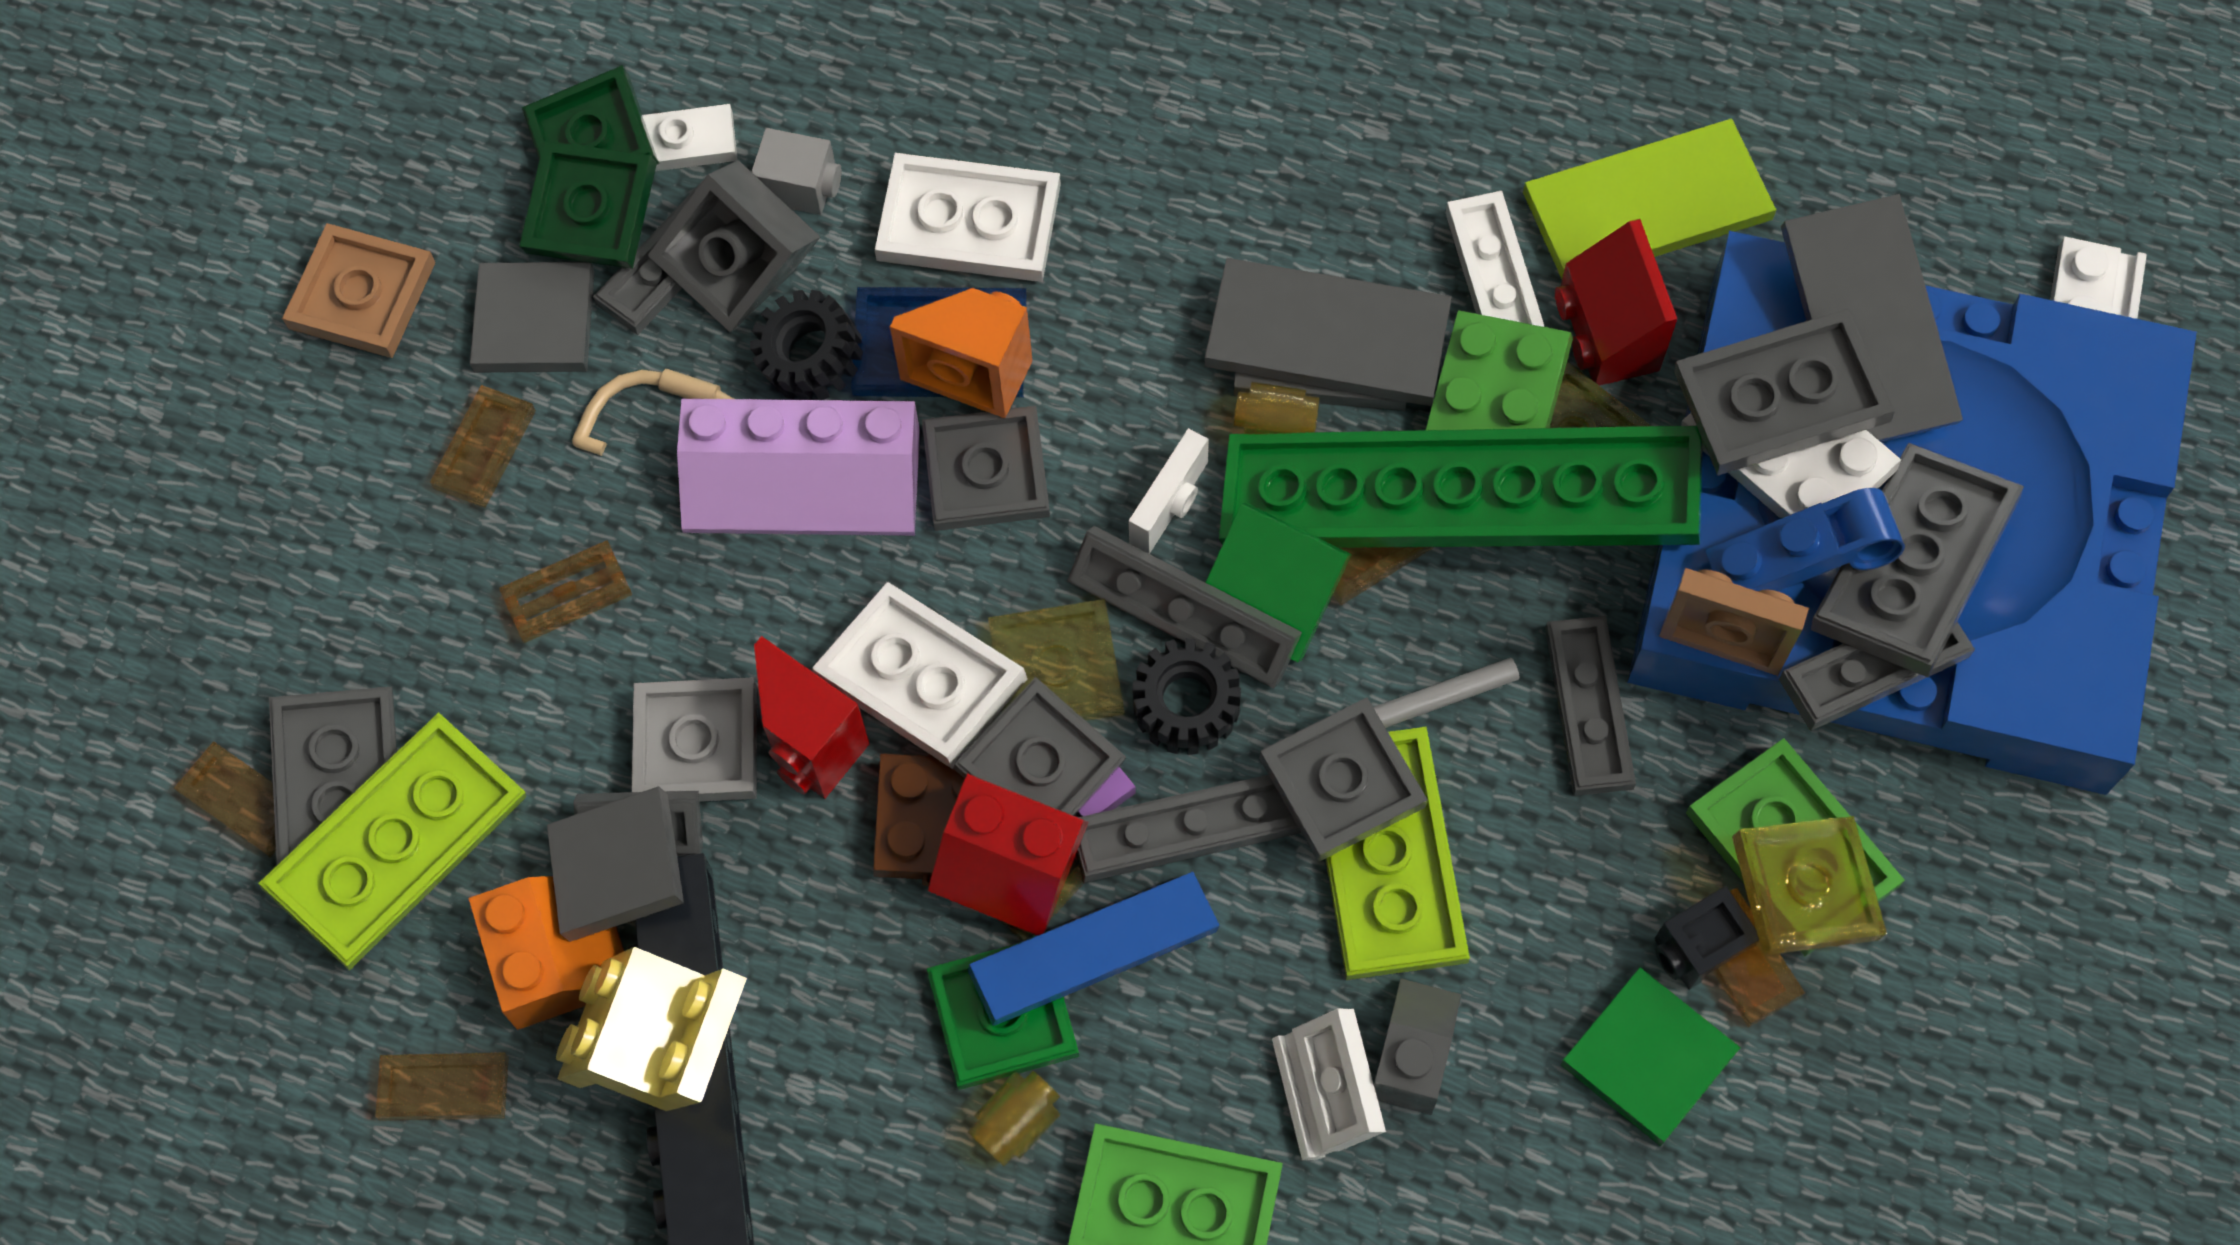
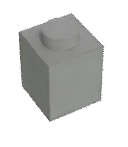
[752,128,842,215]

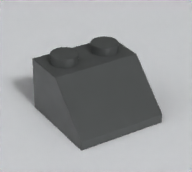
[648,160,820,332]

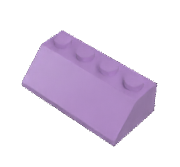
[677,399,920,536]

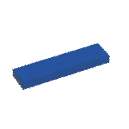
[968,872,1220,1026]

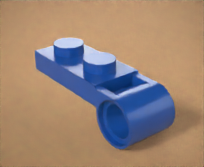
[1705,488,1905,591]

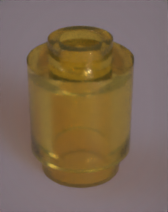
[1234,382,1320,435]
[968,1071,1061,1167]

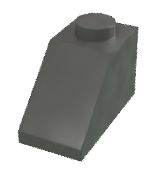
[1374,978,1461,1115]

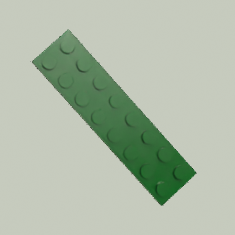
[1219,425,1703,548]

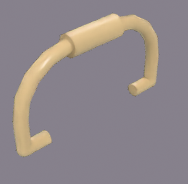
[572,369,734,456]

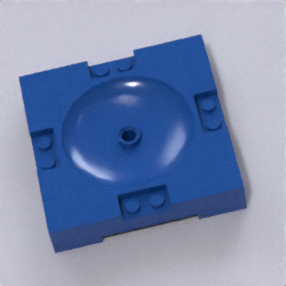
[1627,231,2197,795]

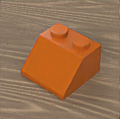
[890,288,1033,418]
[468,876,624,1030]

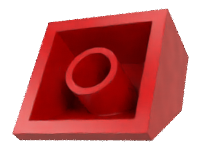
[1555,219,1677,387]
[754,636,870,799]
[928,774,1089,936]

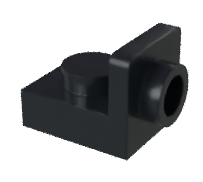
[1654,886,1762,990]

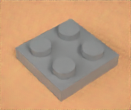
[632,677,757,801]

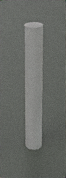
[1373,657,1519,728]

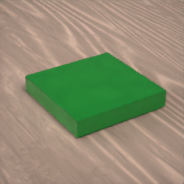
[1205,503,1352,663]
[927,942,1080,1090]
[1561,968,1741,1147]

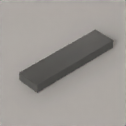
[1067,526,1302,689]
[1076,775,1301,883]

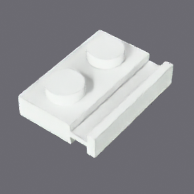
[2050,236,2147,319]
[1272,1008,1386,1160]

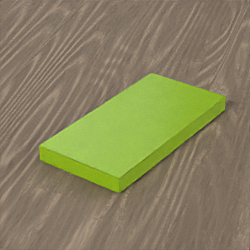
[1523,118,1776,279]
[258,712,526,971]
[1325,727,1470,980]

